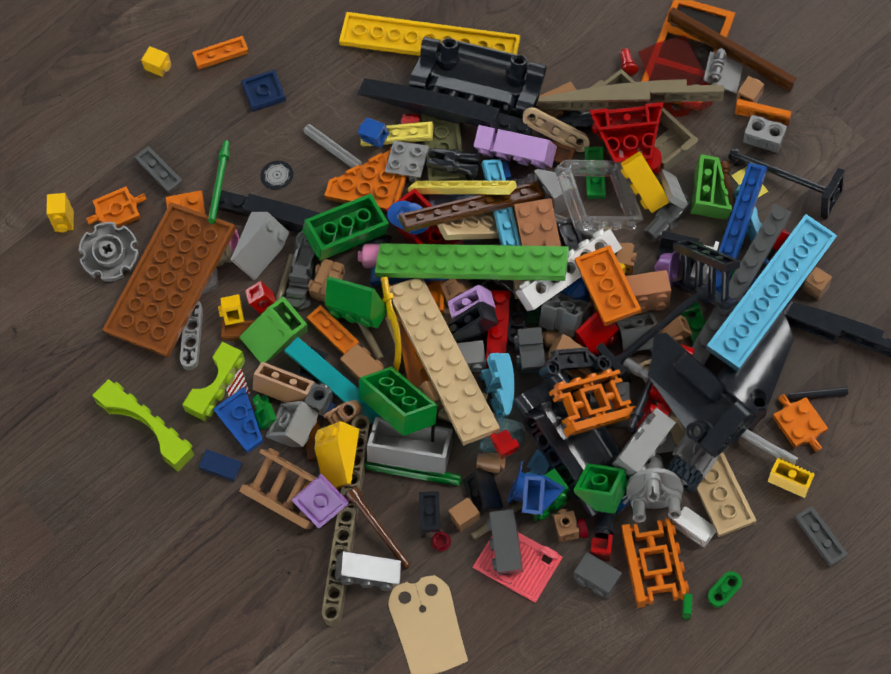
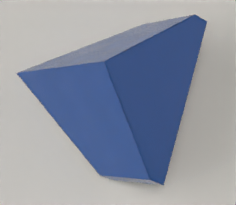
[522,474,565,515]

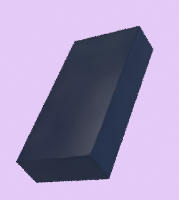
[198,449,243,482]

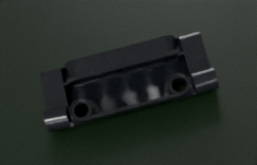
[409,36,547,117]
[513,371,630,518]

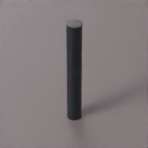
[788,387,848,401]

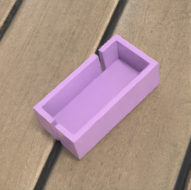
[473,125,557,170]

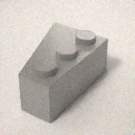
[612,408,676,478]

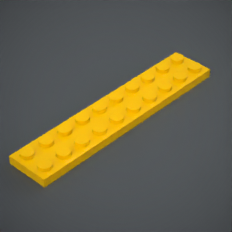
[339,12,520,56]

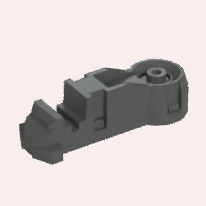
[284,231,319,311]

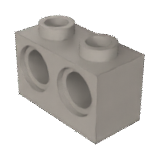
[743,115,787,153]

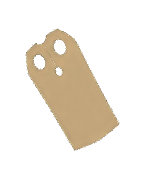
[388,575,468,674]

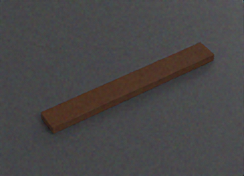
[667,7,797,92]
[399,181,545,232]

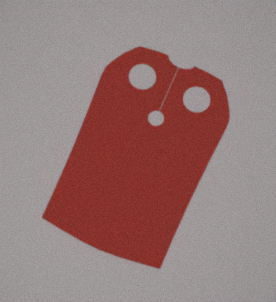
[638,36,713,117]

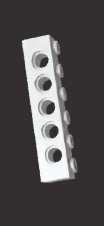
[515,229,622,311]

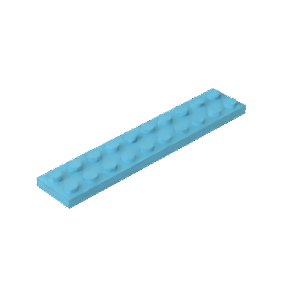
[705,214,837,371]

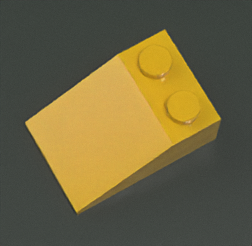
[315,421,359,489]

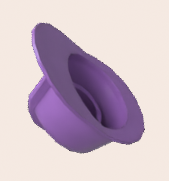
[654,251,681,288]

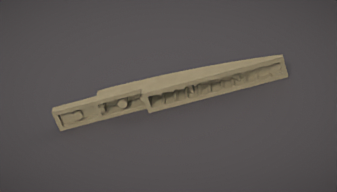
[539,79,724,111]

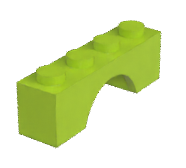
[182,342,245,421]

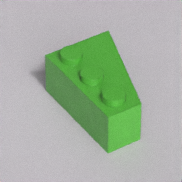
[690,154,732,220]

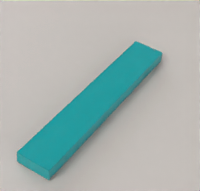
[285,337,380,426]

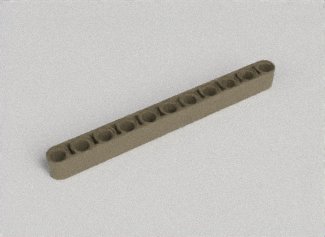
[322,415,371,627]

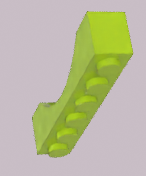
[92,379,194,472]

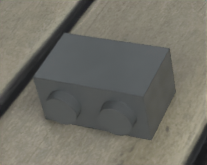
[574,552,622,599]

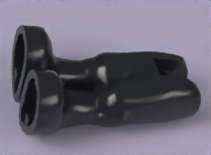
[426,148,480,181]

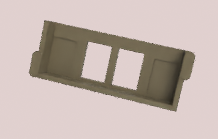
[590,69,698,171]

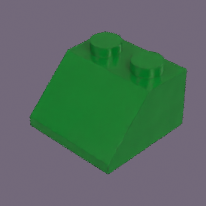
[574,463,627,514]

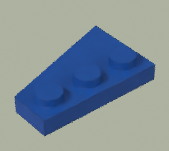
[213,387,263,453]

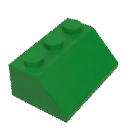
[325,276,387,328]

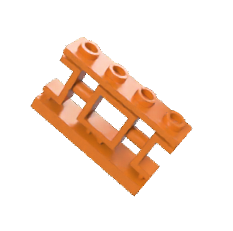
[549,369,636,437]
[621,518,689,608]

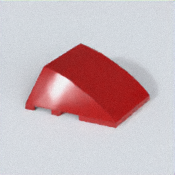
[589,102,664,163]

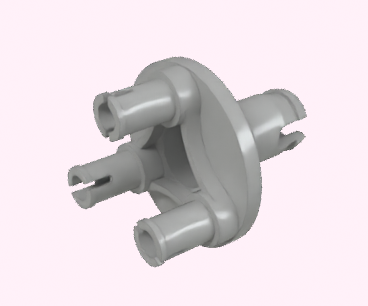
[626,454,683,522]

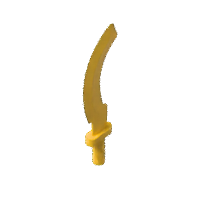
[380,277,402,372]

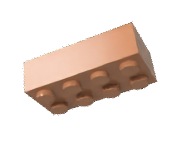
[514,198,561,246]
[590,270,671,315]

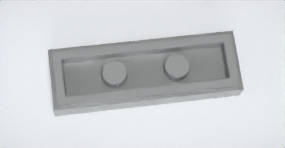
[658,168,688,209]

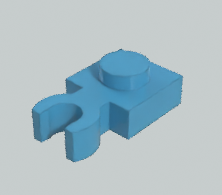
[526,450,551,475]

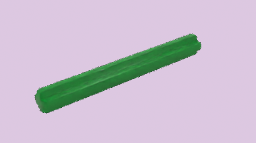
[365,459,462,486]

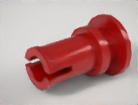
[619,48,638,77]

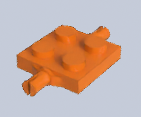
[86,186,147,228]
[772,394,828,453]

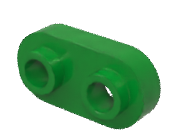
[708,571,742,608]

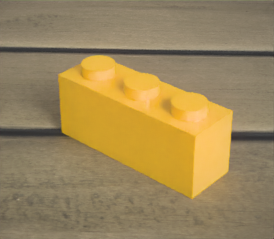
[620,151,669,213]

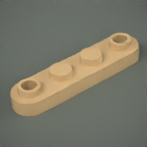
[523,107,589,152]

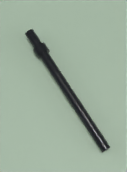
[627,378,653,432]

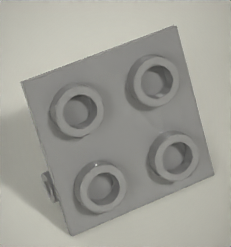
[703,49,743,94]
[385,141,429,182]

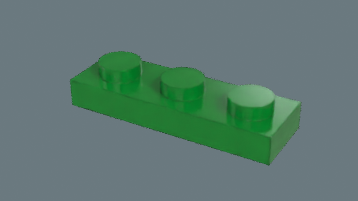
[584,147,606,199]

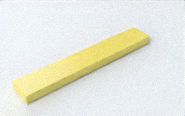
[408,181,517,195]

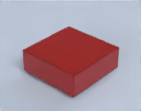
[401,114,420,124]

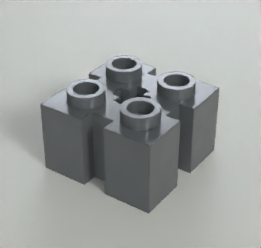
[539,292,593,338]
[514,327,545,375]

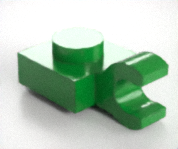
[252,394,277,430]

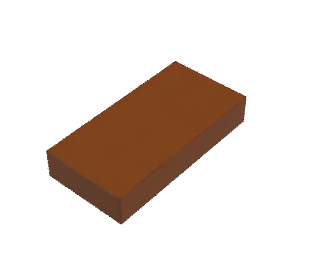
[221,320,255,340]

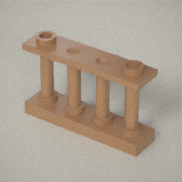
[239,448,329,529]

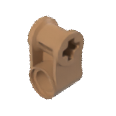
[323,400,362,425]

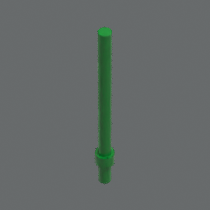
[208,141,230,224]

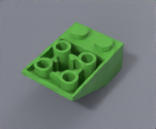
[239,296,308,363]

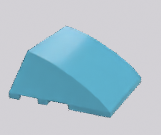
[479,353,514,425]

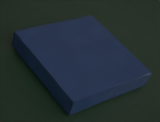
[241,69,286,112]

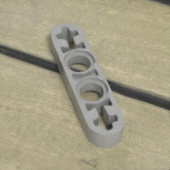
[180,301,203,370]

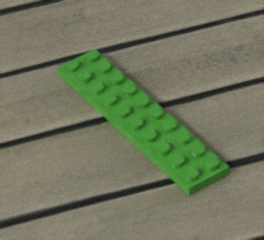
[375,244,569,281]

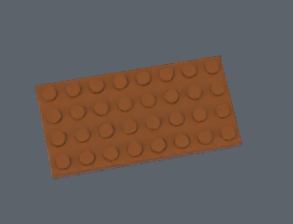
[102,202,236,358]

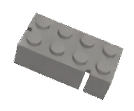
[367,417,453,474]

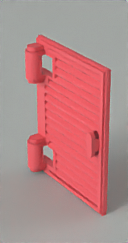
[472,532,563,603]

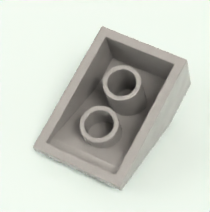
[230,212,289,280]

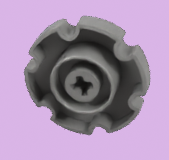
[78,222,139,282]

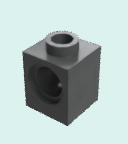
[304,383,333,416]

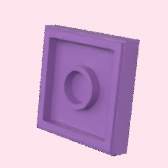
[292,474,349,528]

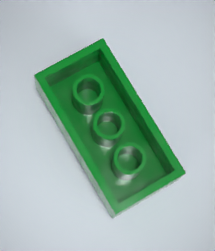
[302,193,389,261]
[358,367,437,436]

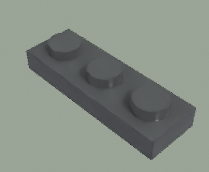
[135,146,184,195]
[794,506,848,567]

